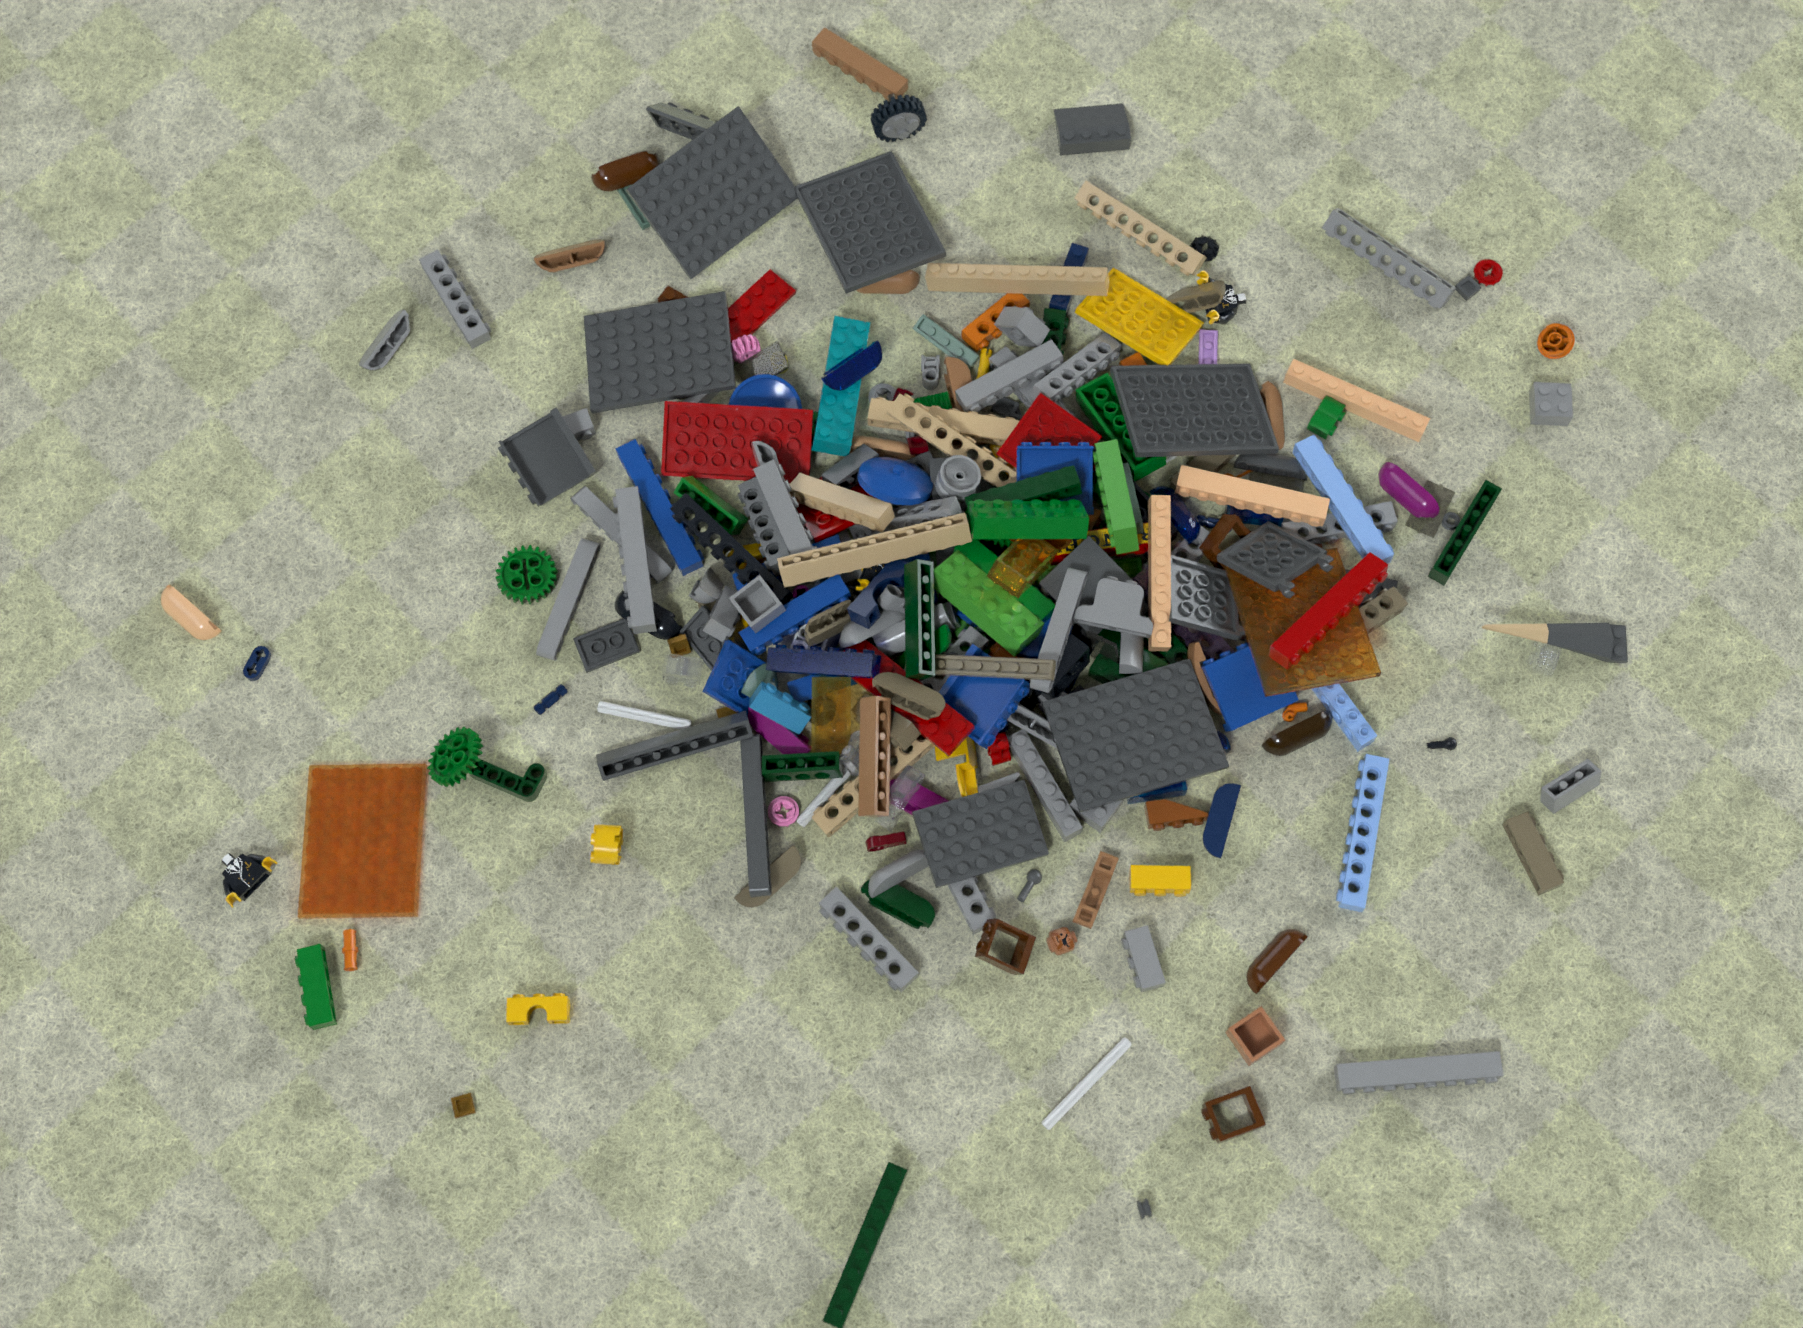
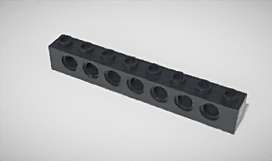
[670,493,793,605]

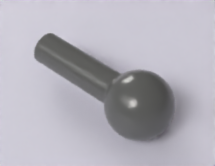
[1017,869,1042,902]

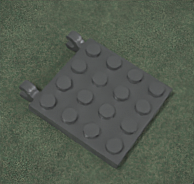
[1217,521,1333,598]
[1169,555,1251,641]

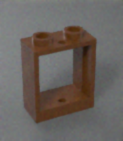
[1199,514,1251,572]
[975,918,1036,975]
[1201,1086,1266,1144]

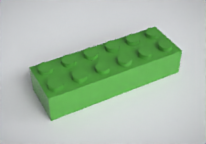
[1093,439,1139,554]
[934,550,1044,657]

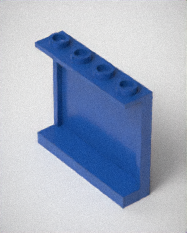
[1016,442,1094,516]
[1201,635,1299,732]
[938,644,1030,749]

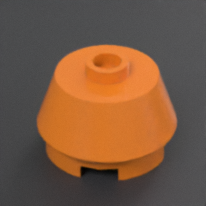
[1537,323,1575,359]

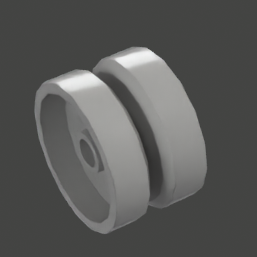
[935,455,981,504]

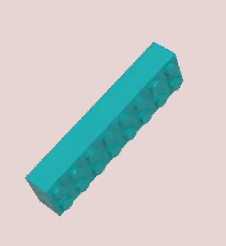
[812,316,870,457]

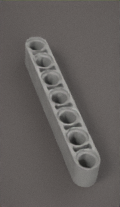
[570,486,672,584]
[536,538,601,661]
[1030,568,1088,693]

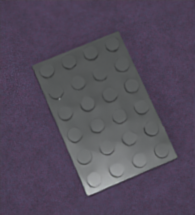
[912,780,1049,888]

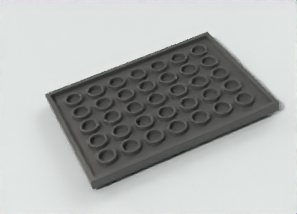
[626,106,797,279]
[795,151,946,294]
[584,291,736,414]
[1110,364,1279,457]
[1042,659,1229,813]

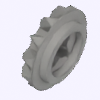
[868,383,896,403]

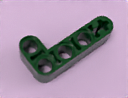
[470,760,547,802]

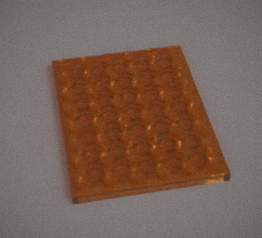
[1225,548,1381,697]
[298,764,427,919]

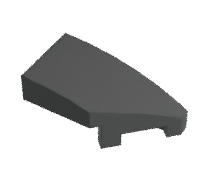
[990,397,1023,420]

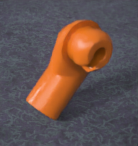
[1282,702,1308,722]

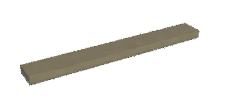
[904,654,1056,681]

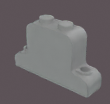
[1073,576,1153,638]

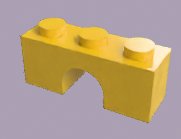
[506,993,570,1025]

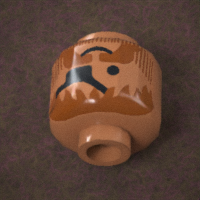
[1046,927,1077,956]

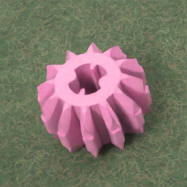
[731,334,761,363]

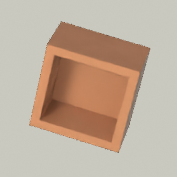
[1225,1006,1285,1066]

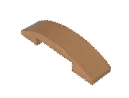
[1188,642,1222,715]
[1073,851,1119,929]

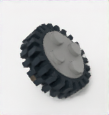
[870,94,927,142]

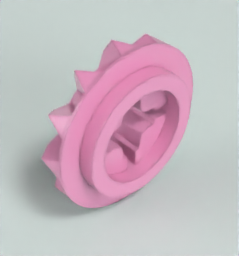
[768,796,799,827]

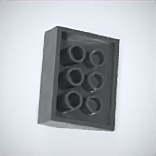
[646,102,718,140]
[1053,103,1131,156]

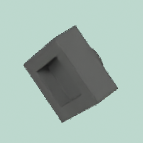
[1455,275,1481,301]

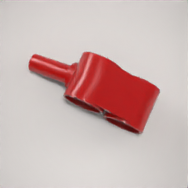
[987,732,1011,766]

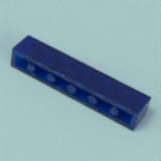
[766,644,881,679]

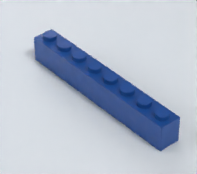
[615,439,704,576]

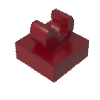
[907,436,928,456]

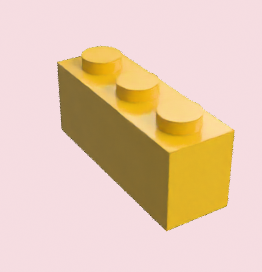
[1129,865,1191,897]

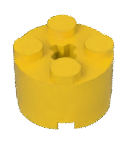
[590,824,623,865]

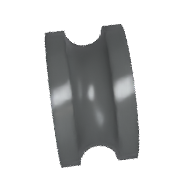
[1441,512,1460,531]
[1136,1198,1152,1219]

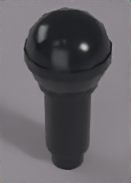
[1426,737,1457,751]

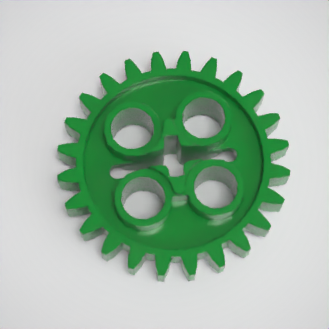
[495,545,558,605]
[427,727,483,787]

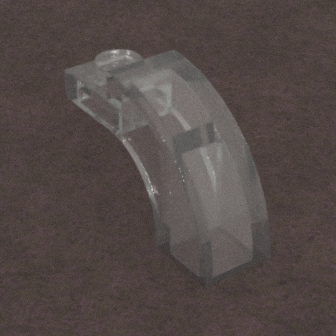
[875,765,925,832]

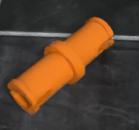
[342,929,358,971]

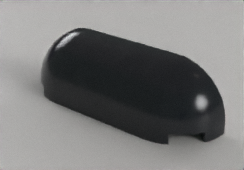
[614,590,683,640]

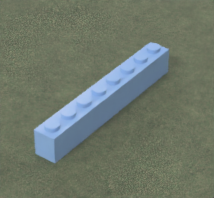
[1292,435,1394,564]

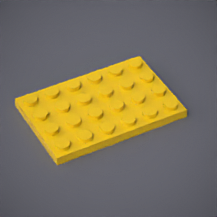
[1075,268,1204,366]

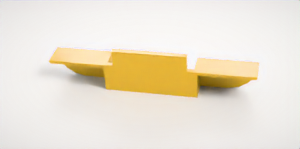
[935,736,978,797]

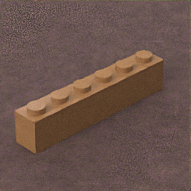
[812,27,908,101]
[858,696,891,818]

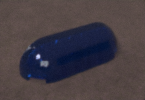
[821,341,882,391]
[1150,486,1201,544]

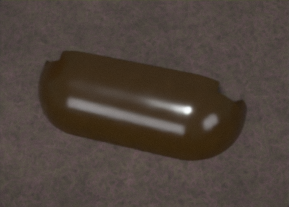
[1262,710,1332,756]

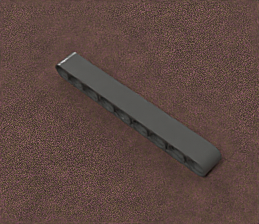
[740,734,772,898]

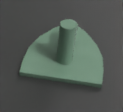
[741,662,778,697]

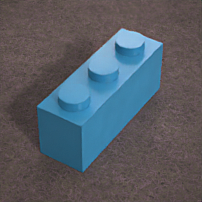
[749,681,811,735]

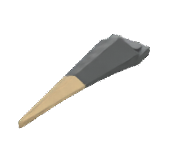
[1482,623,1628,663]

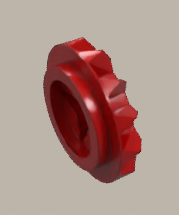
[1473,259,1503,286]

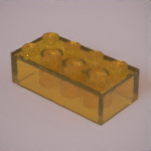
[987,539,1059,599]
[811,677,851,756]

